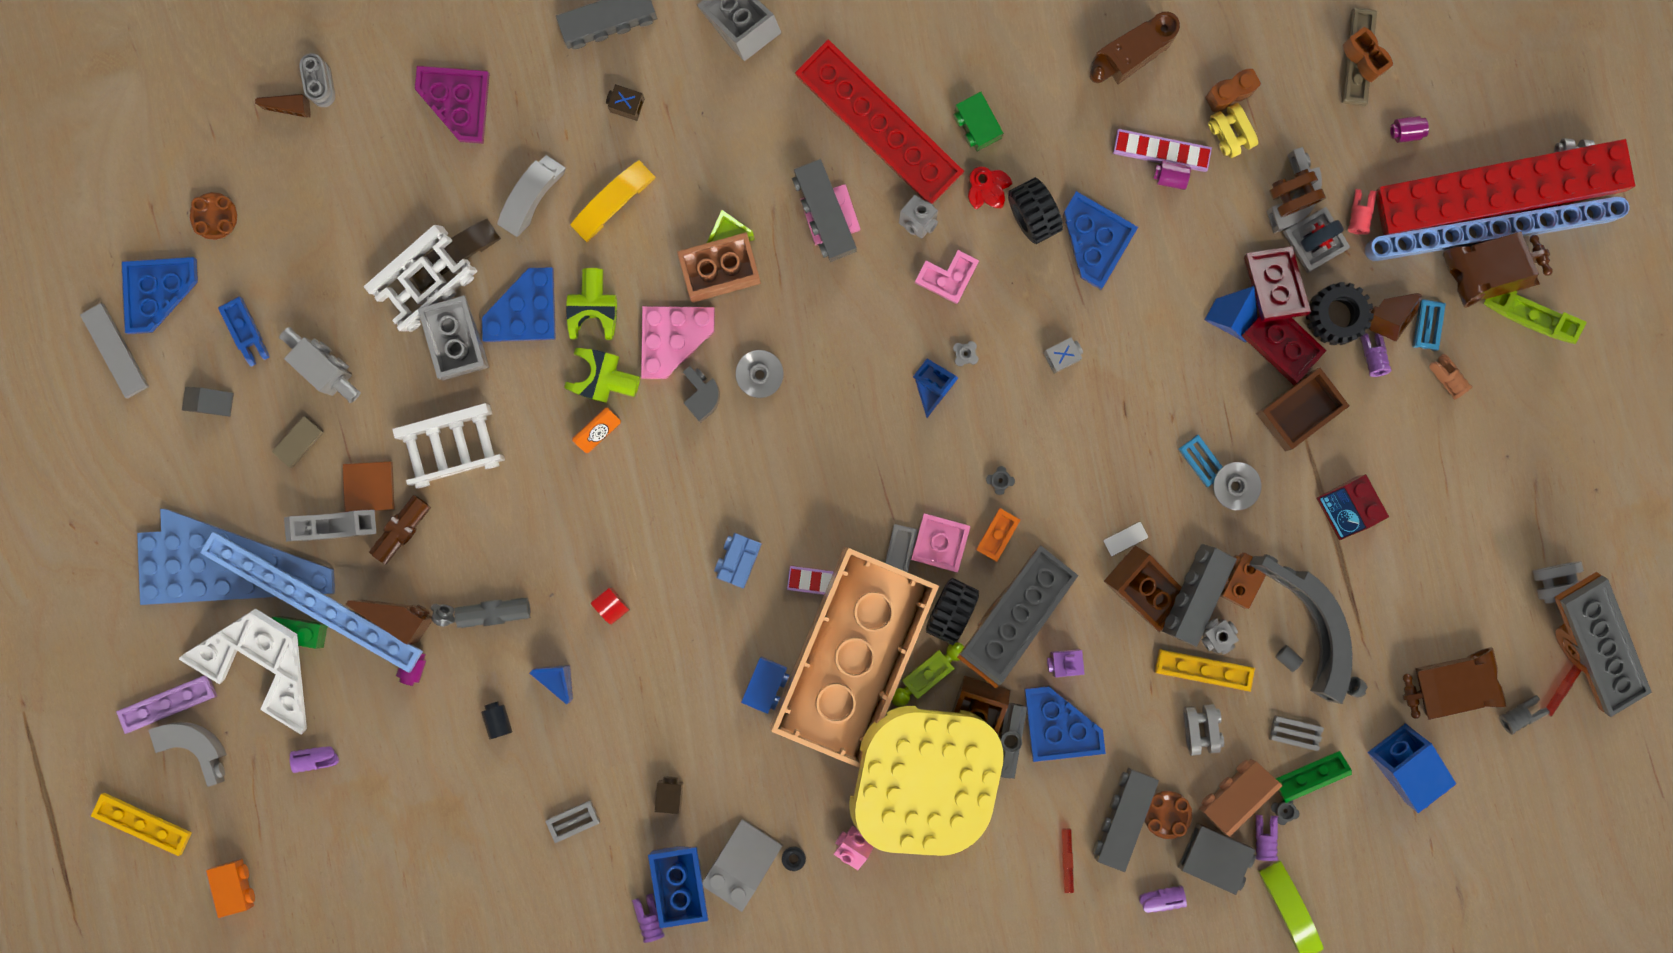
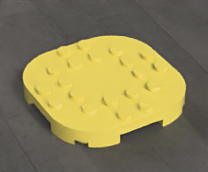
[849,706,1003,856]

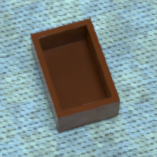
[1256,368,1350,451]

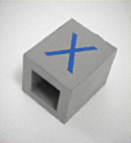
[1043,337,1083,374]

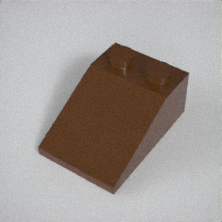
[1104,545,1182,633]
[345,600,432,645]
[952,676,1010,735]

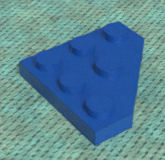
[1063,191,1138,290]
[122,257,198,334]
[482,267,556,342]
[1024,686,1106,762]

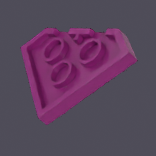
[415,66,490,144]

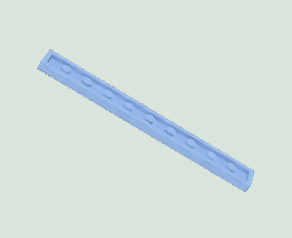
[200,532,423,673]

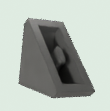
[182,387,234,417]

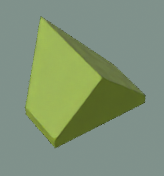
[707,210,755,243]

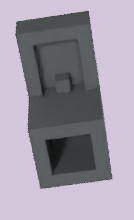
[683,366,720,423]

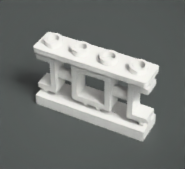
[363,225,477,332]

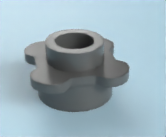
[986,466,1015,495]
[431,604,455,627]
[1271,800,1300,825]

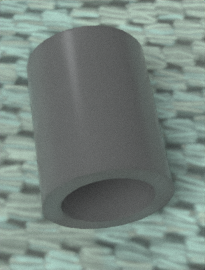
[1275,645,1303,672]

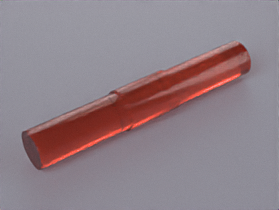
[1546,665,1582,717]
[1062,828,1074,893]

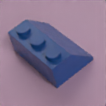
[648,846,709,928]

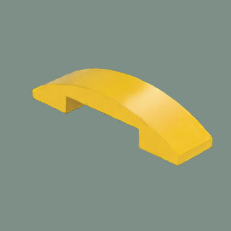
[570,160,656,242]

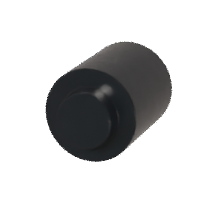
[481,701,513,740]

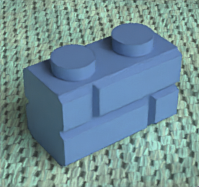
[714,533,762,588]

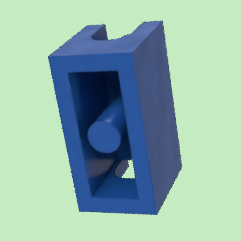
[741,657,789,714]

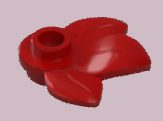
[968,167,1012,209]

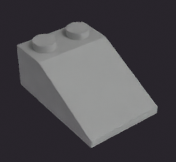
[697,0,781,61]
[418,295,489,381]
[702,819,783,912]

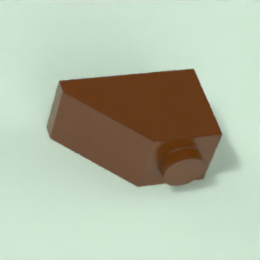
[1370,293,1422,341]

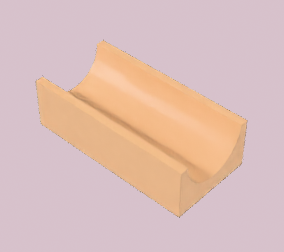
[770,547,939,768]

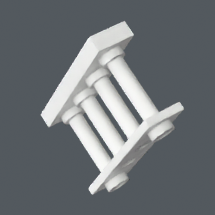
[392,403,505,489]

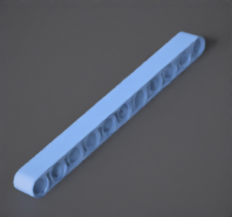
[1365,197,1629,261]

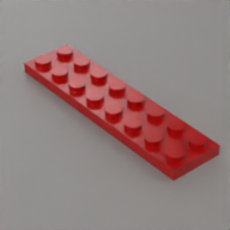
[795,39,964,205]

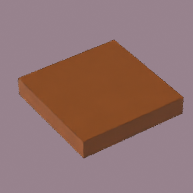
[343,461,395,512]

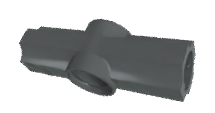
[454,598,531,628]
[999,703,1027,779]

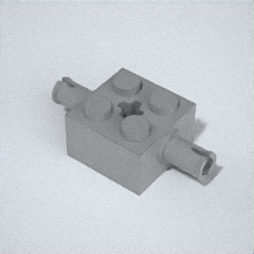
[279,327,361,403]

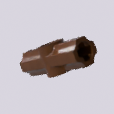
[369,495,431,565]

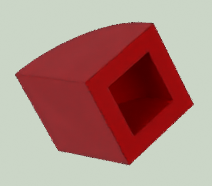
[591,587,630,625]

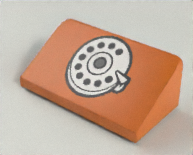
[572,407,621,453]

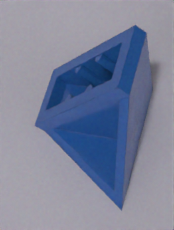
[1204,286,1258,343]
[913,358,958,418]
[529,665,573,704]

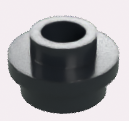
[782,846,806,871]

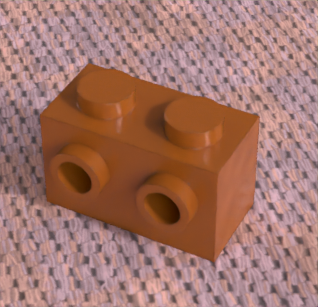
[1220,553,1266,609]

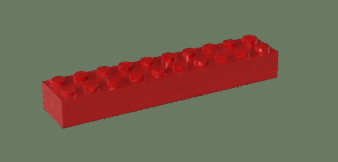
[1376,139,1636,235]

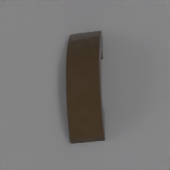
[412,219,501,292]

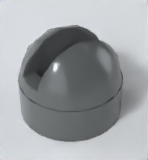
[1347,677,1368,698]

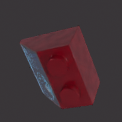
[1316,474,1389,540]

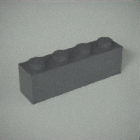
[556,0,657,49]
[792,159,857,262]
[1162,544,1237,647]
[1093,768,1159,872]

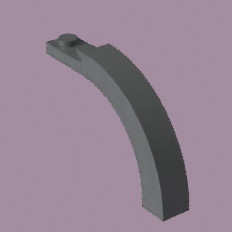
[1249,554,1353,704]

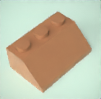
[677,232,761,303]
[1199,759,1282,837]

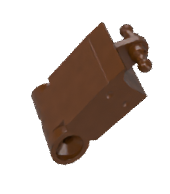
[1090,11,1180,84]
[1443,232,1553,308]
[1402,647,1507,720]

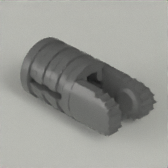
[1499,695,1550,735]

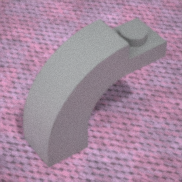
[1266,147,1322,233]
[497,155,566,237]
[284,510,376,542]
[148,722,227,787]

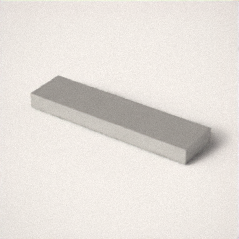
[80,303,149,398]

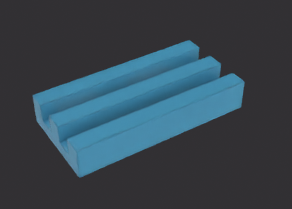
[1413,299,1446,351]
[1178,435,1222,488]

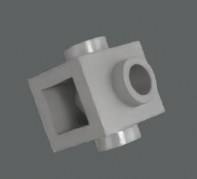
[899,195,938,239]
[1201,618,1239,654]

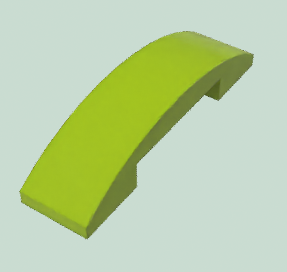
[1484,291,1587,344]
[1258,861,1324,953]

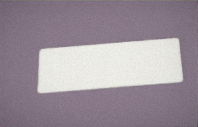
[1104,522,1148,556]

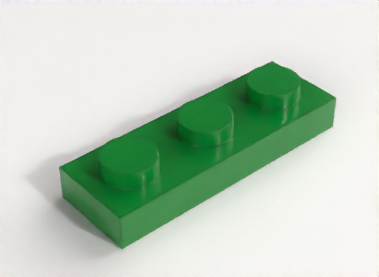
[1276,751,1352,803]

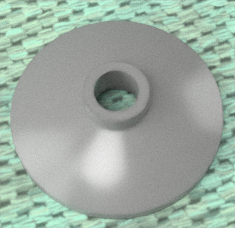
[736,350,784,398]
[1213,462,1261,510]

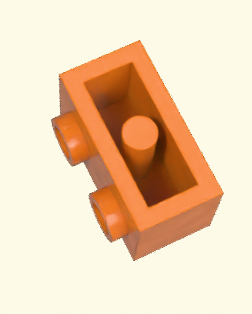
[206,859,255,918]

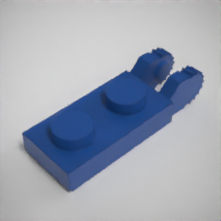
[218,297,269,366]

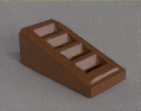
[255,94,311,118]

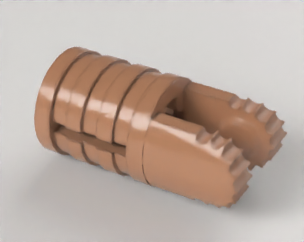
[1429,354,1472,400]

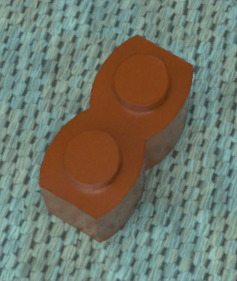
[1343,27,1393,83]
[1205,69,1261,112]

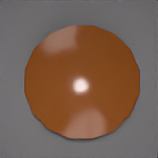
[190,192,238,240]
[1145,791,1192,839]

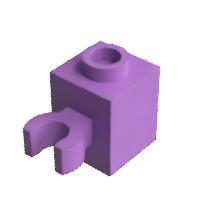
[1047,649,1085,677]

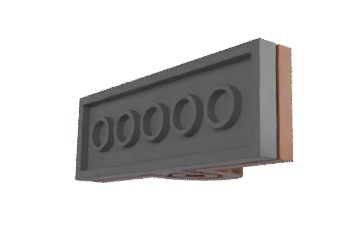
[957,545,1079,688]
[1554,572,1652,717]

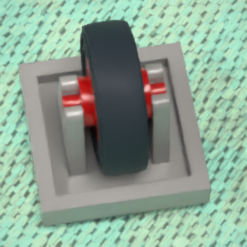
[1283,207,1351,273]

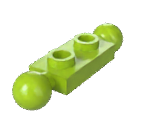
[891,642,964,707]

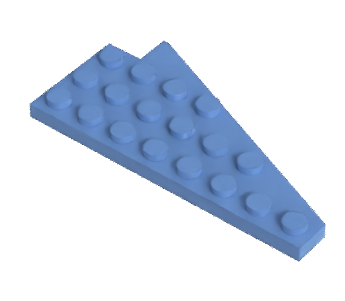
[137,509,335,605]

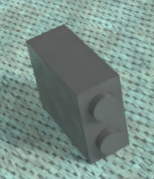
[1178,823,1256,895]

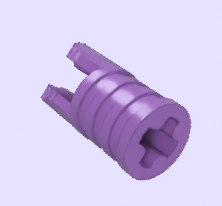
[1360,333,1392,377]
[290,746,340,773]
[1256,815,1278,861]
[1139,885,1187,913]
[632,894,665,943]

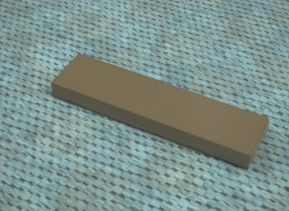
[1342,8,1377,106]

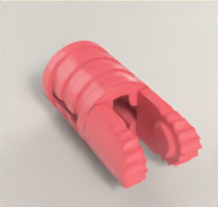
[1348,189,1377,235]

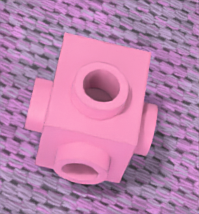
[834,826,874,870]

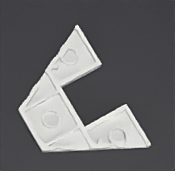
[179,609,307,735]

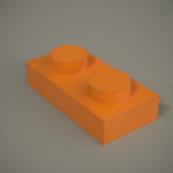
[976,508,1020,562]

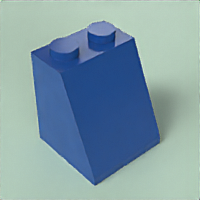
[1367,723,1456,813]

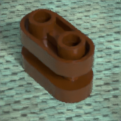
[1269,169,1326,218]

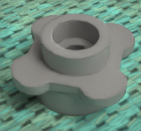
[953,341,979,367]

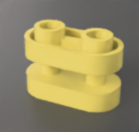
[1208,103,1258,158]

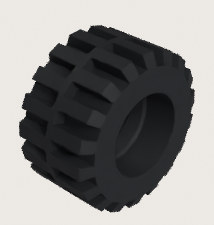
[1008,177,1063,244]
[1306,282,1374,346]
[926,578,979,645]

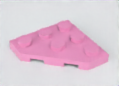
[641,306,715,379]

